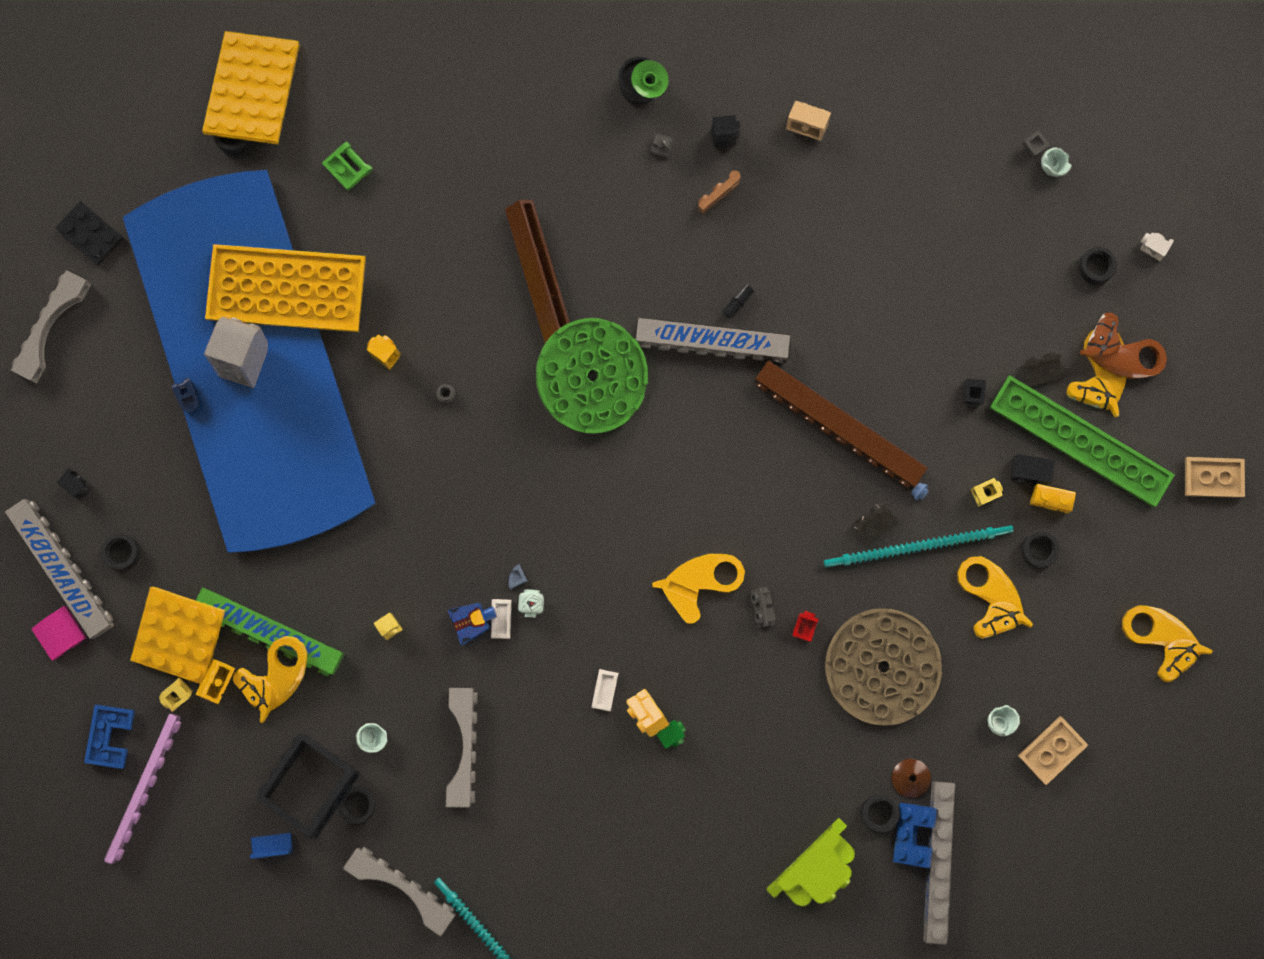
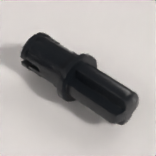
[722,284,754,318]

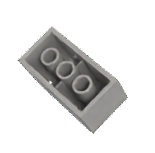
[204,317,268,388]

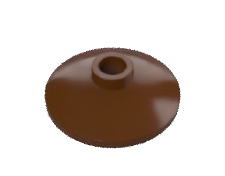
[892,759,931,798]

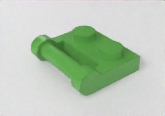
[322,142,373,191]

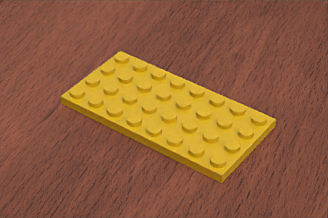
[205,244,366,332]

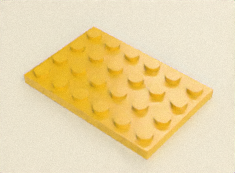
[202,31,299,145]

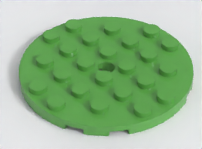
[536,318,648,433]

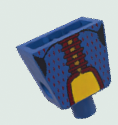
[447,603,497,645]

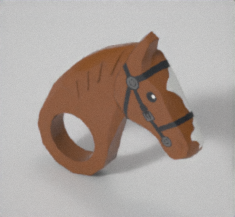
[1080,312,1167,379]

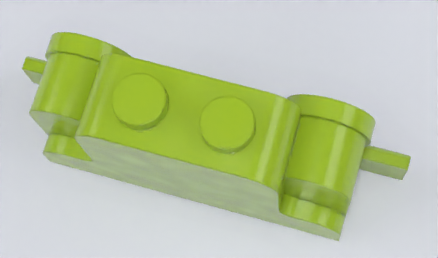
[766,818,854,906]

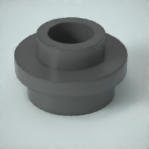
[436,384,455,403]

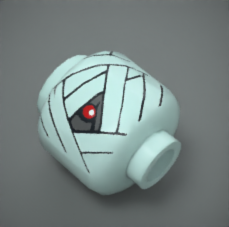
[518,590,544,618]

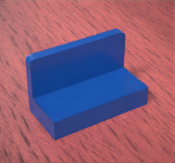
[250,833,293,859]

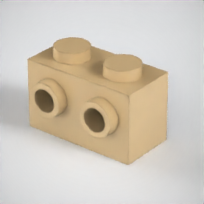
[786,101,831,141]

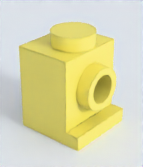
[970,478,1003,507]
[374,613,403,640]
[159,677,192,712]

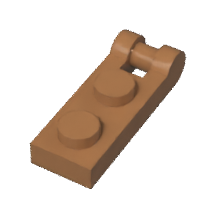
[697,171,741,215]

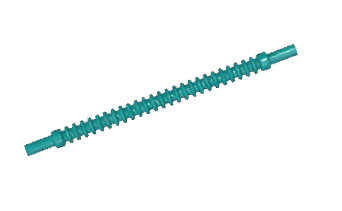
[823,525,1014,568]
[434,877,510,959]

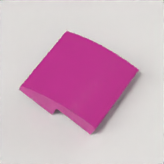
[31,605,87,661]

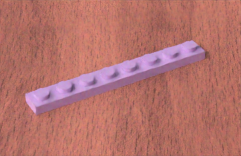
[104,714,181,864]

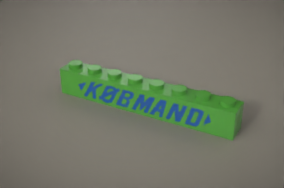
[196,587,345,676]

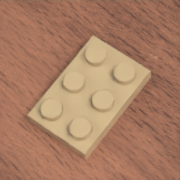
[1185,457,1245,498]
[1018,716,1088,785]

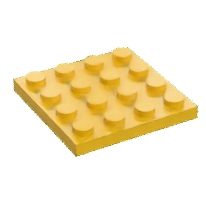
[130,587,225,684]

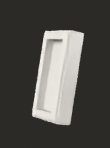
[491,599,512,639]
[591,669,618,711]

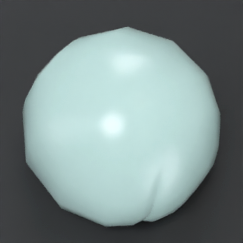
[1041,147,1071,177]
[987,705,1020,736]
[356,723,387,753]

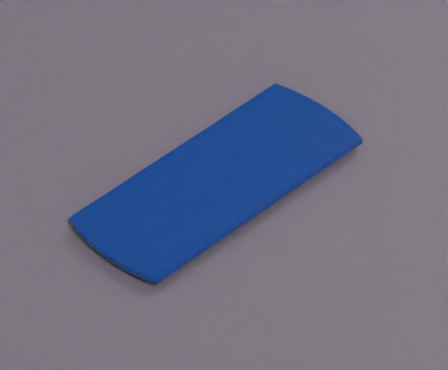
[123,170,376,553]

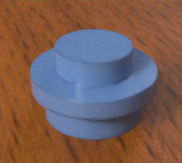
[911,482,929,501]

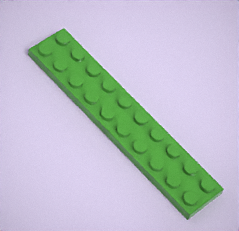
[989,375,1175,508]

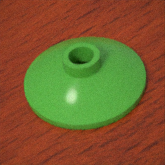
[631,60,669,98]

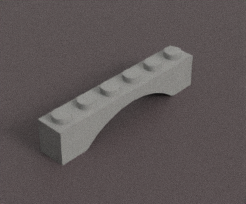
[11,270,91,384]
[446,688,478,807]
[343,847,456,936]

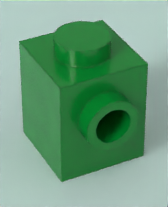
[656,720,686,749]

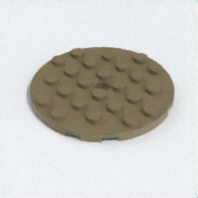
[825,609,942,725]

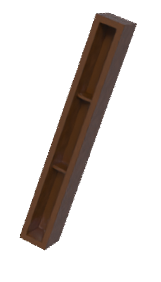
[505,200,570,343]

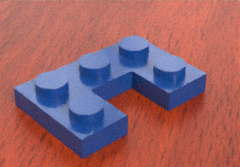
[84,704,135,769]
[893,803,937,868]

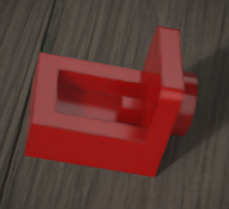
[792,611,819,642]

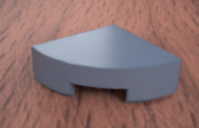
[508,564,528,590]

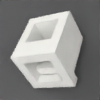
[1140,232,1174,261]

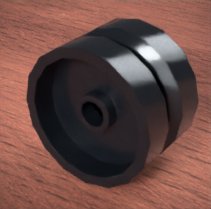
[619,56,654,105]

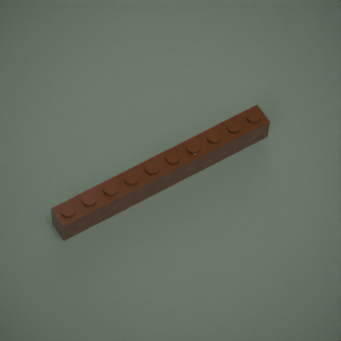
[754,361,928,489]

